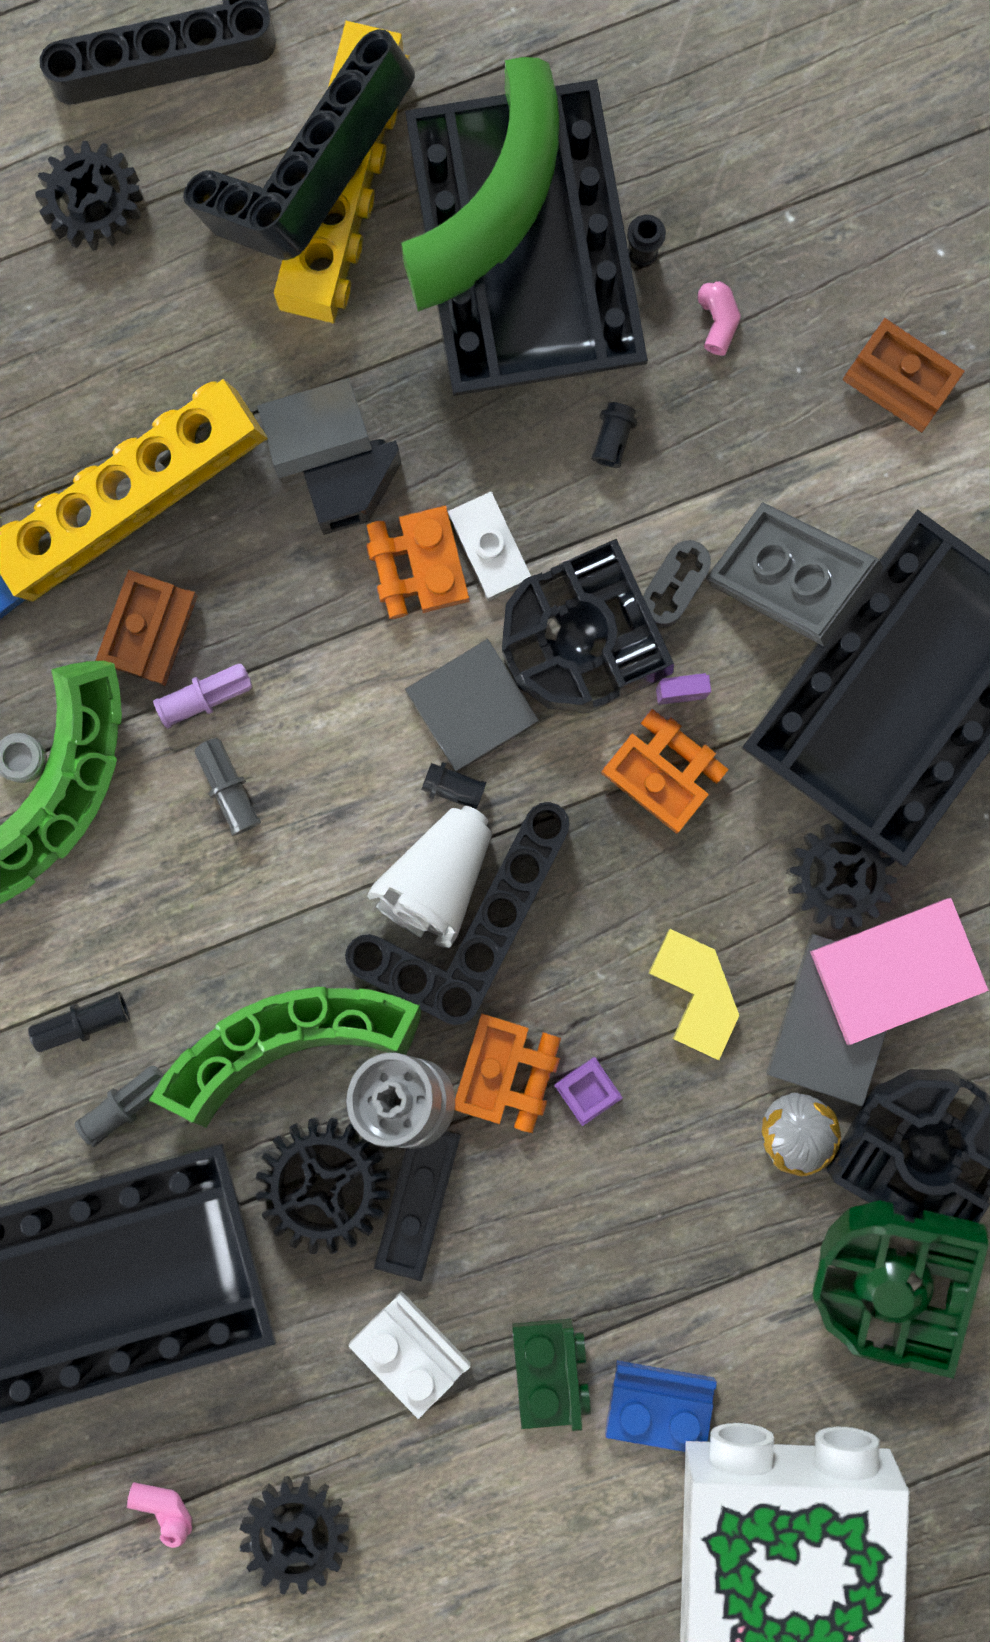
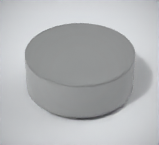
[0,733,47,783]

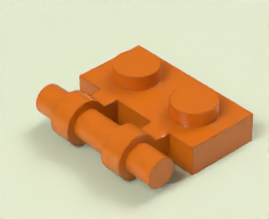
[366,505,469,619]
[601,709,729,834]
[455,1013,561,1133]

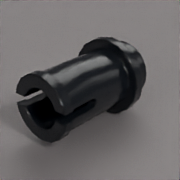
[627,214,666,267]
[591,402,638,468]
[421,762,486,809]

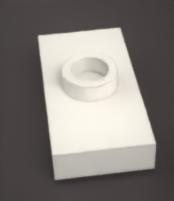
[447,492,531,601]

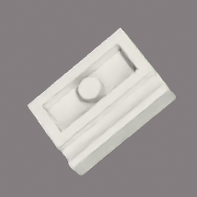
[349,1291,471,1419]

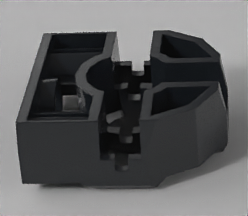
[502,538,674,713]
[826,1069,990,1223]

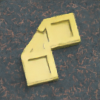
[648,929,739,1060]

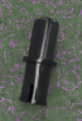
[28,991,130,1052]

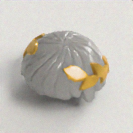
[762,1092,841,1176]

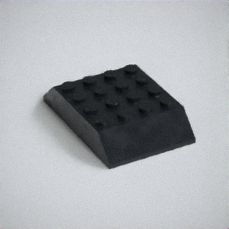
[405,79,648,396]
[741,509,990,867]
[0,1143,277,1424]

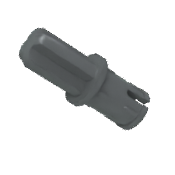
[195,738,261,836]
[75,1065,164,1147]

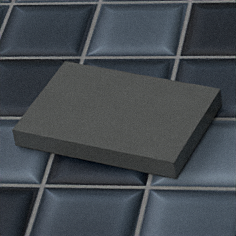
[706,502,883,647]
[766,934,886,1107]

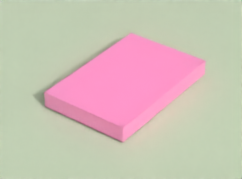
[810,898,989,1045]

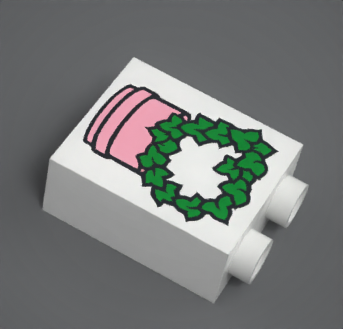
[680,1423,909,1642]

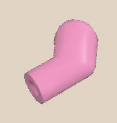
[697,281,740,356]
[127,1482,192,1548]

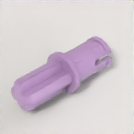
[153,664,252,729]

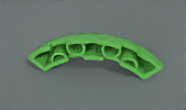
[401,57,560,311]
[0,661,122,904]
[149,987,421,1128]

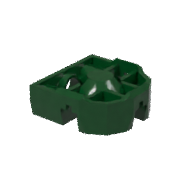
[812,1200,989,1379]

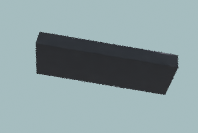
[373,1130,461,1282]

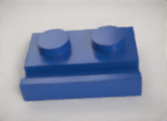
[605,1360,717,1452]

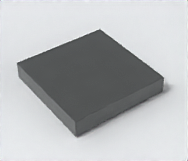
[257,378,372,478]
[405,639,539,772]

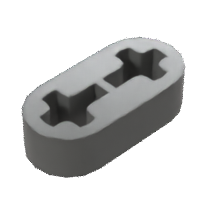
[643,540,711,628]

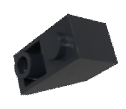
[303,439,401,535]

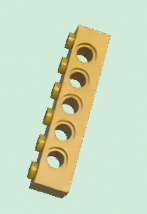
[274,21,410,323]
[0,379,268,602]

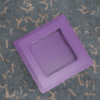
[656,673,711,705]
[554,1056,623,1126]

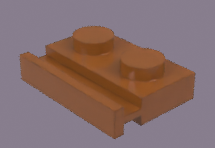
[842,318,965,433]
[95,570,198,686]

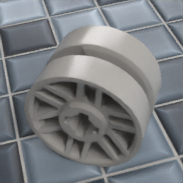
[347,1053,455,1149]

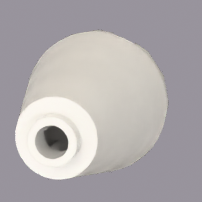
[367,806,492,948]

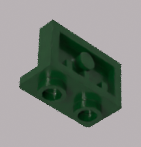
[512,1318,591,1432]

